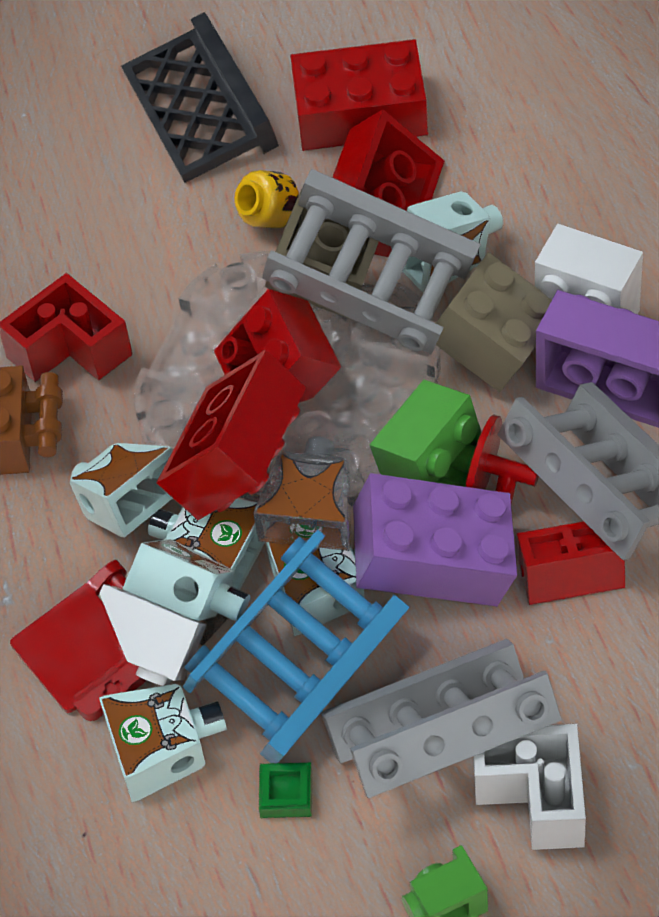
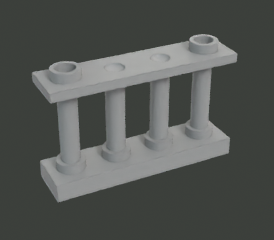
[262,169,481,354]
[498,382,659,561]
[321,639,562,799]

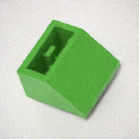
[369,379,482,487]

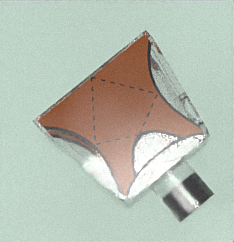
[254,436,351,551]

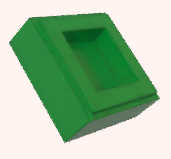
[259,762,312,818]

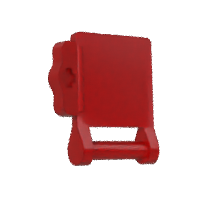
[10,560,146,721]

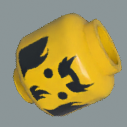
[234,170,299,228]

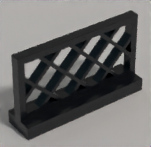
[121,12,279,183]

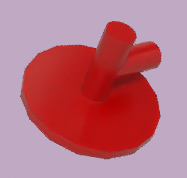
[466,414,539,505]

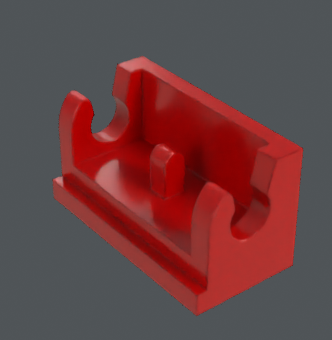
[516,521,625,605]

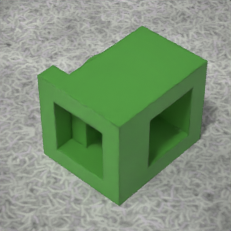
[401,845,488,917]

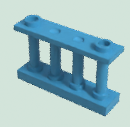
[182,529,410,763]

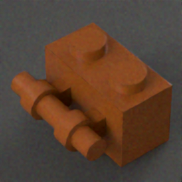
[0,365,63,475]

